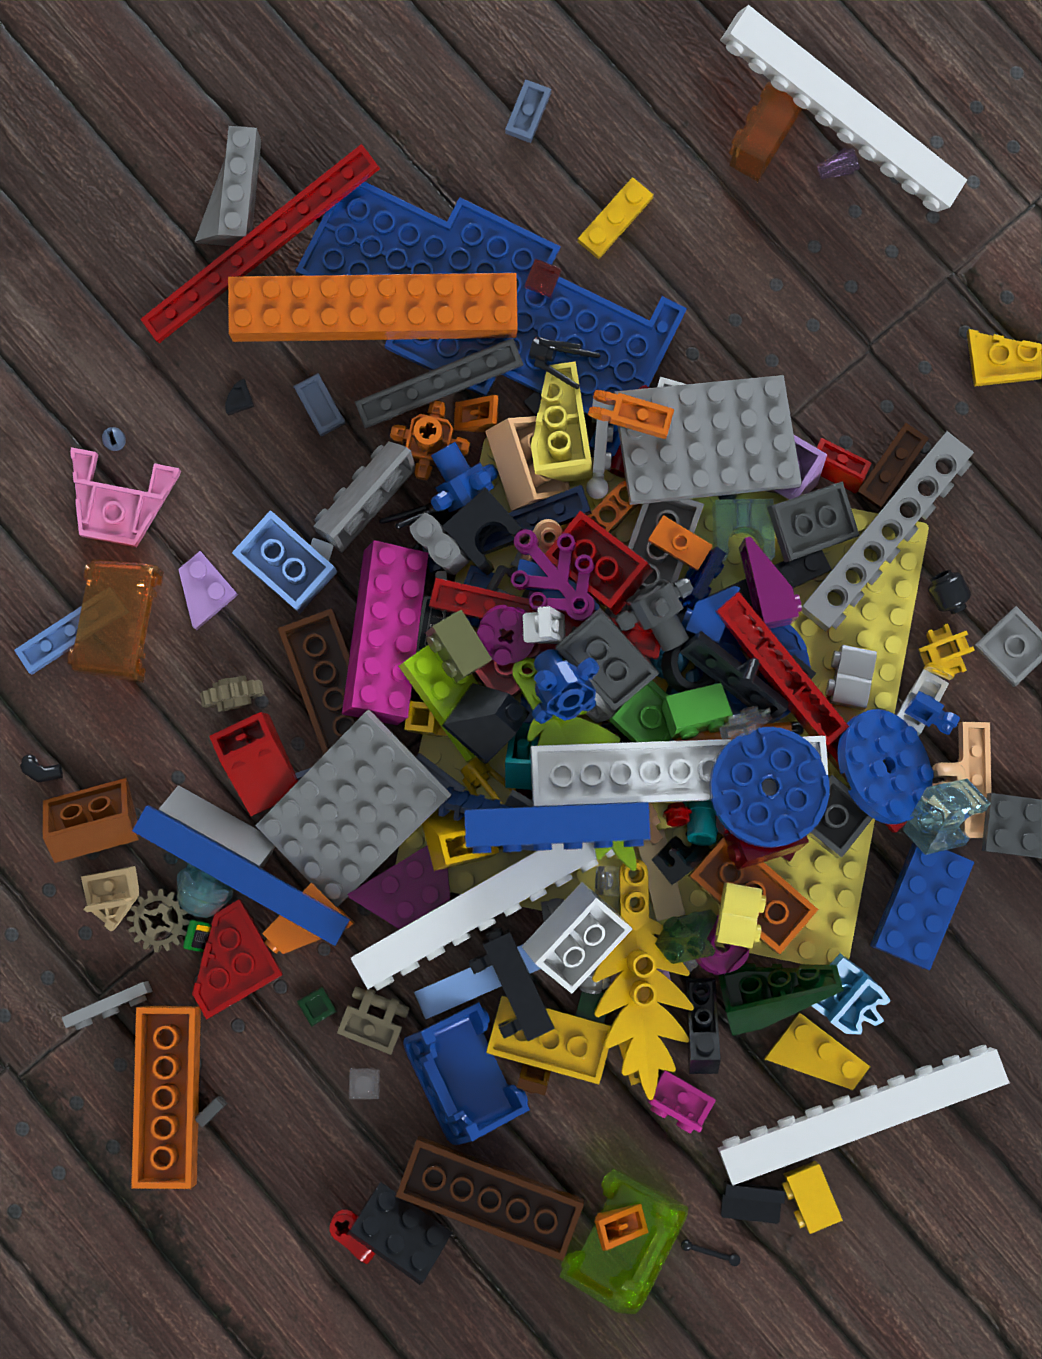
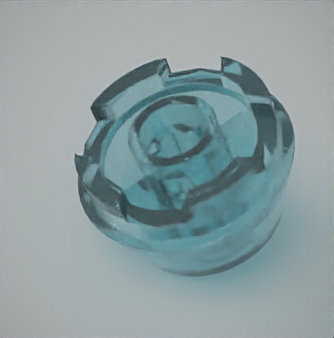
[177,863,232,917]

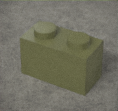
[426,610,492,683]

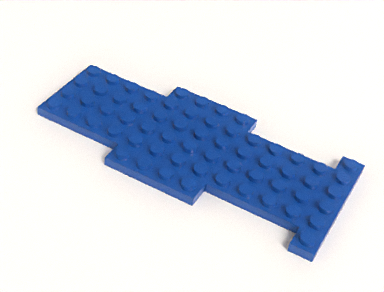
[295,182,687,457]

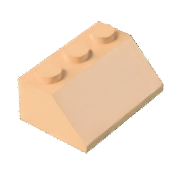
[485,416,571,511]

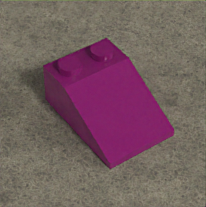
[739,536,802,629]

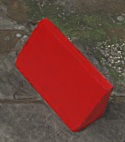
[816,438,872,493]

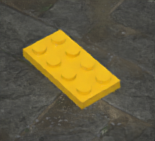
[486,995,611,1084]

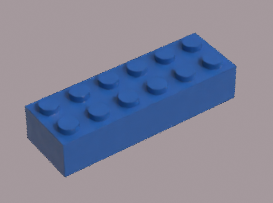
[464,802,650,854]

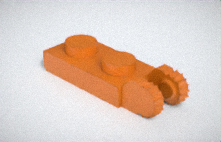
[588,390,674,439]

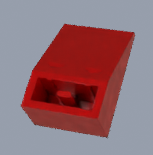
[209,712,298,817]

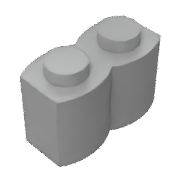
[410,513,469,575]
[826,645,877,710]

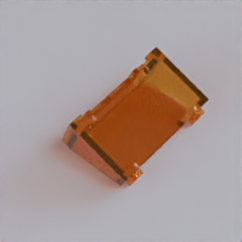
[68,559,164,683]

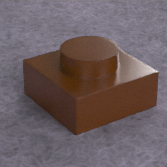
[516,1063,551,1096]

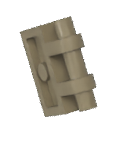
[337,986,410,1055]

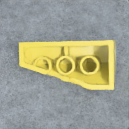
[531,361,593,482]

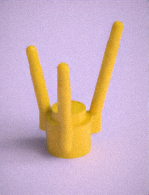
[460,758,516,804]

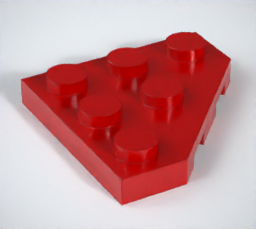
[192,899,284,1020]

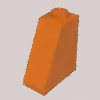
[262,883,355,954]

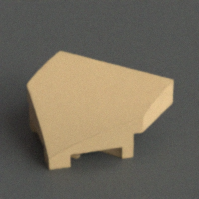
[81,866,139,931]

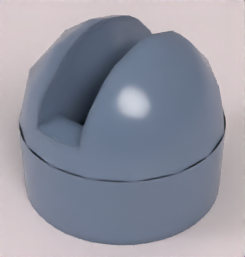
[102,427,126,451]

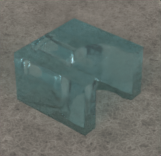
[712,498,775,563]
[903,779,991,855]

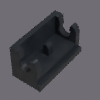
[652,832,711,885]

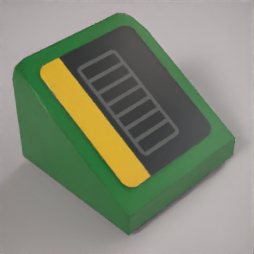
[183,920,212,952]

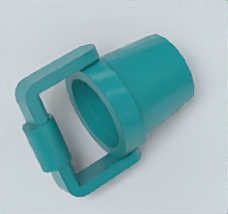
[682,800,718,846]

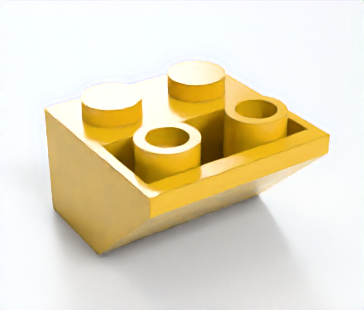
[422,810,499,871]

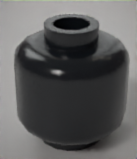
[928,570,971,614]

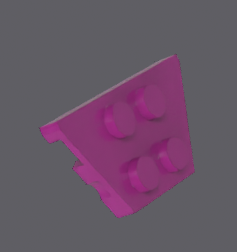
[347,846,451,929]

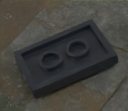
[347,1182,452,1285]

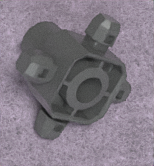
[615,578,693,651]

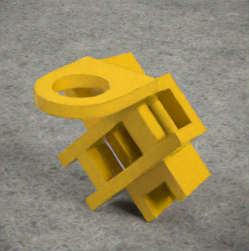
[918,624,975,680]

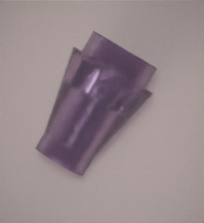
[816,147,860,180]

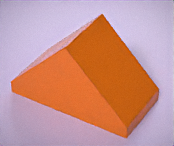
[454,395,499,433]
[595,1204,649,1251]

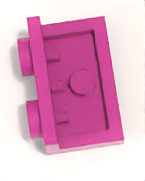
[647,1070,716,1134]

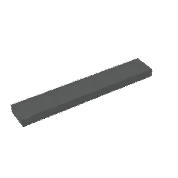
[355,338,524,429]

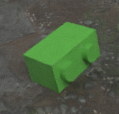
[661,683,733,740]

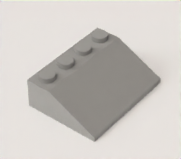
[313,441,415,553]

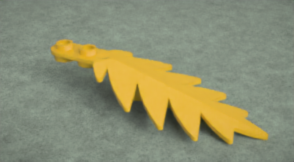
[592,859,694,1100]

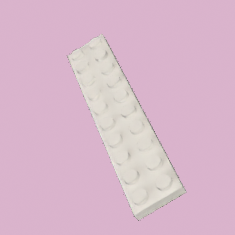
[530,736,830,807]

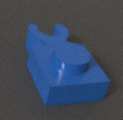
[904,691,960,735]

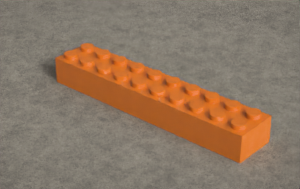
[228,273,518,342]

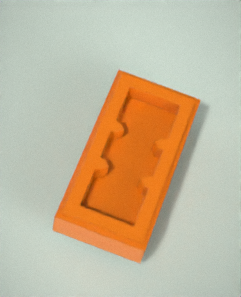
[648,515,713,571]

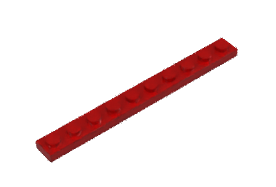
[140,144,380,343]

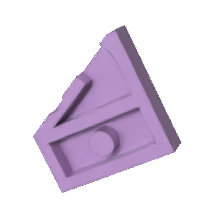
[178,551,238,630]

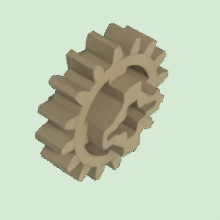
[200,676,264,712]
[127,889,191,952]

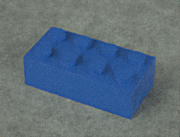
[870,839,974,970]

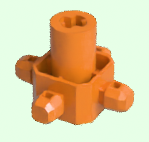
[390,401,470,480]

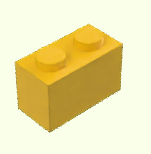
[782,1160,843,1234]

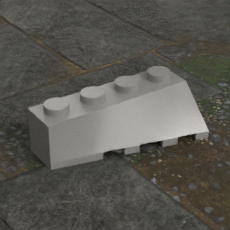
[195,126,261,246]

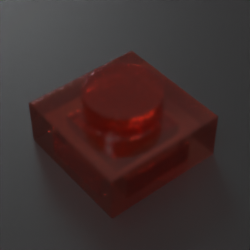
[525,259,562,298]

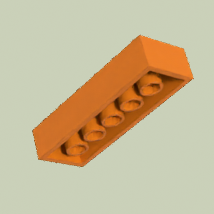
[131,1006,201,1189]

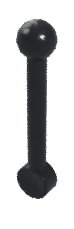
[681,1239,740,1266]

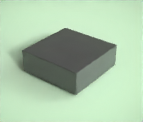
[195,1096,228,1127]

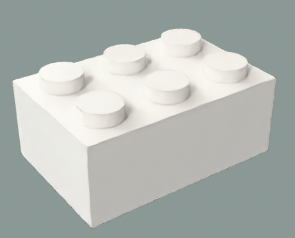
[522,882,632,993]

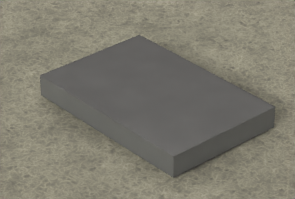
[767,481,860,562]
[555,608,659,712]

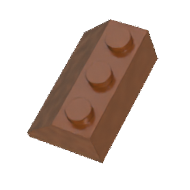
[43,778,139,863]

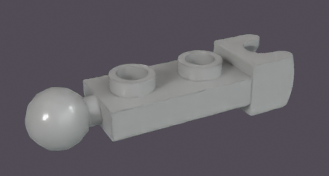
[586,399,615,499]

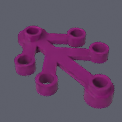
[511,529,595,621]

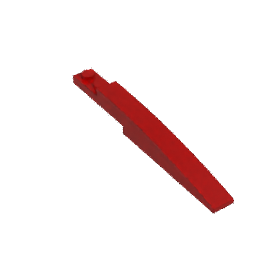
[716,592,908,833]

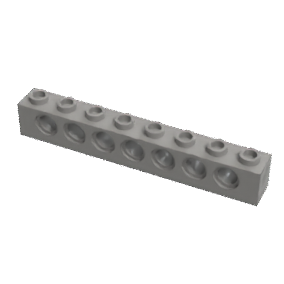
[801,431,974,632]

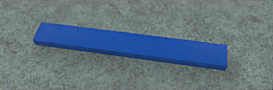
[132,805,351,946]

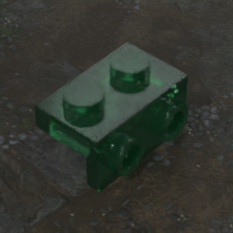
[655,909,718,964]

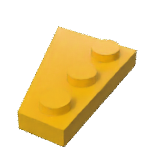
[966,329,1042,387]
[764,1012,870,1090]

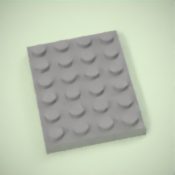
[614,375,802,505]
[255,710,451,907]

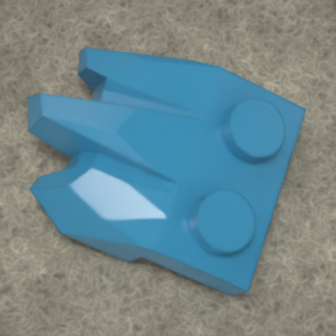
[812,953,891,1034]

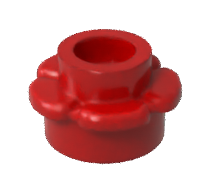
[663,803,692,827]

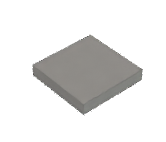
[974,606,1042,687]

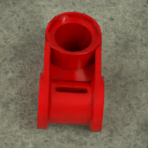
[329,1209,375,1264]

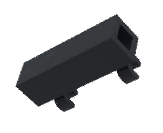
[469,927,555,1041]

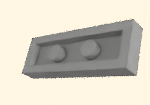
[62,981,153,1030]

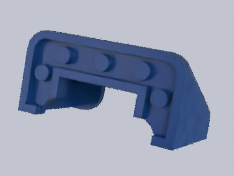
[403,1003,530,1145]

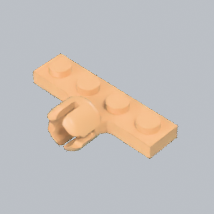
[932,722,991,838]

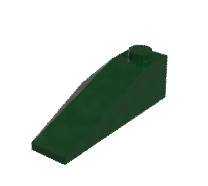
[718,963,844,1036]

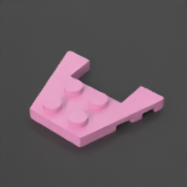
[70,447,181,548]

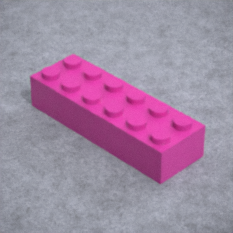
[342,540,428,725]

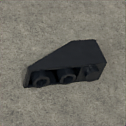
[686,978,721,1074]

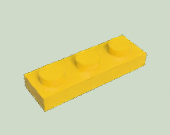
[578,177,654,260]

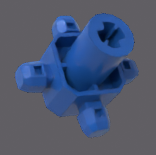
[431,442,498,513]
[532,649,600,724]

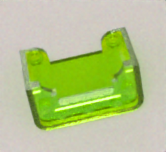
[559,1169,688,1314]

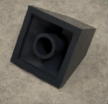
[442,683,530,764]

